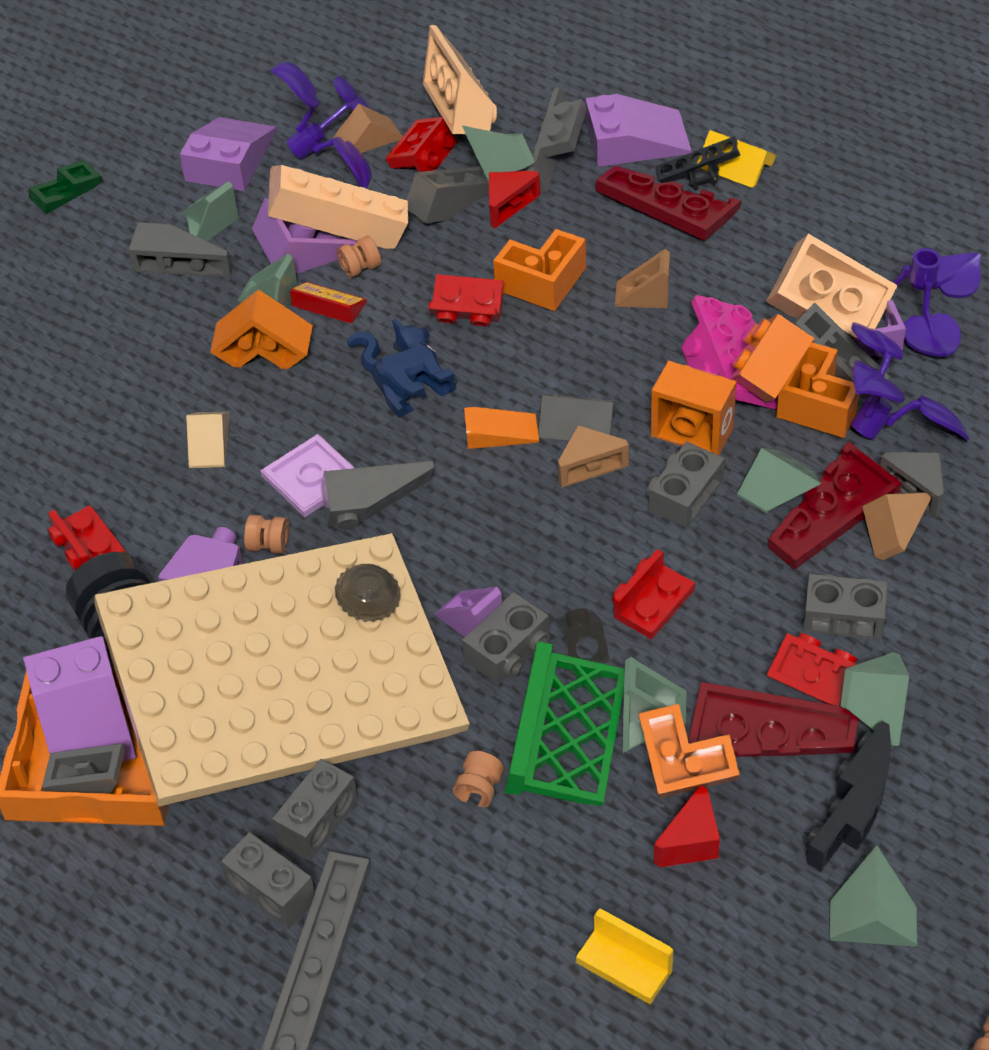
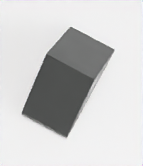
[880,452,944,518]
[42,743,125,794]

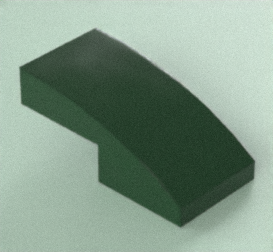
[29,160,102,214]

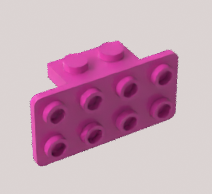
[681,295,778,410]

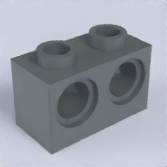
[646,441,725,528]
[803,574,887,640]
[462,592,550,685]
[272,759,358,861]
[221,832,315,930]

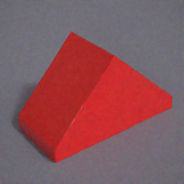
[489,171,541,228]
[654,785,720,867]

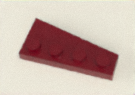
[595,165,741,241]
[768,441,902,570]
[688,682,859,757]

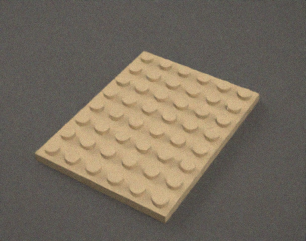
[94,533,470,807]

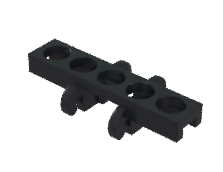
[656,136,741,191]

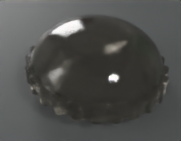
[335,563,401,622]

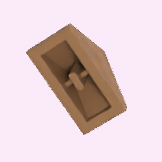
[333,104,403,153]
[615,249,670,308]
[558,425,629,488]
[862,493,932,560]

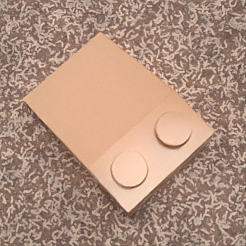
[766,234,897,341]

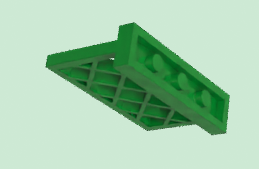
[505,641,625,806]

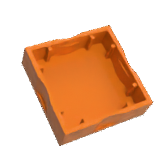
[0,668,169,826]

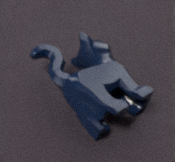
[347,319,457,418]

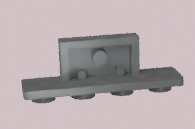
[528,87,587,192]

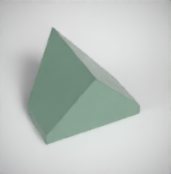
[462,126,535,182]
[181,181,239,241]
[237,253,298,308]
[737,448,822,514]
[840,652,909,746]
[623,657,687,753]
[830,845,917,947]

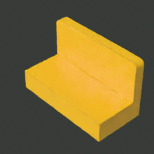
[697,130,777,187]
[576,908,673,1004]

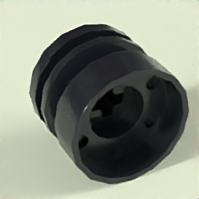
[66,552,150,654]

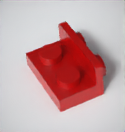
[385,117,458,172]
[428,274,505,327]
[47,505,125,571]
[612,549,695,640]
[767,633,858,707]

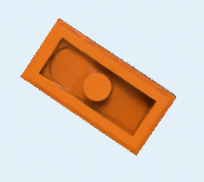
[464,407,539,449]

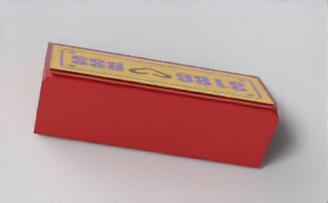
[290,282,367,324]

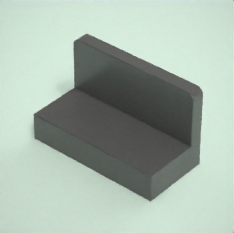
[538,394,617,441]

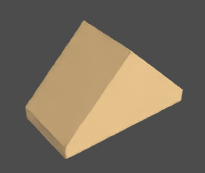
[186,411,230,468]

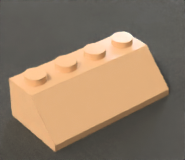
[423,25,497,134]
[268,165,408,249]

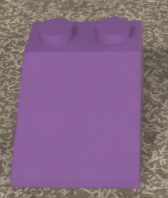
[586,94,692,167]
[180,117,277,191]
[252,198,357,273]
[23,636,136,762]

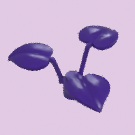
[270,62,372,188]
[892,248,981,357]
[850,322,969,442]

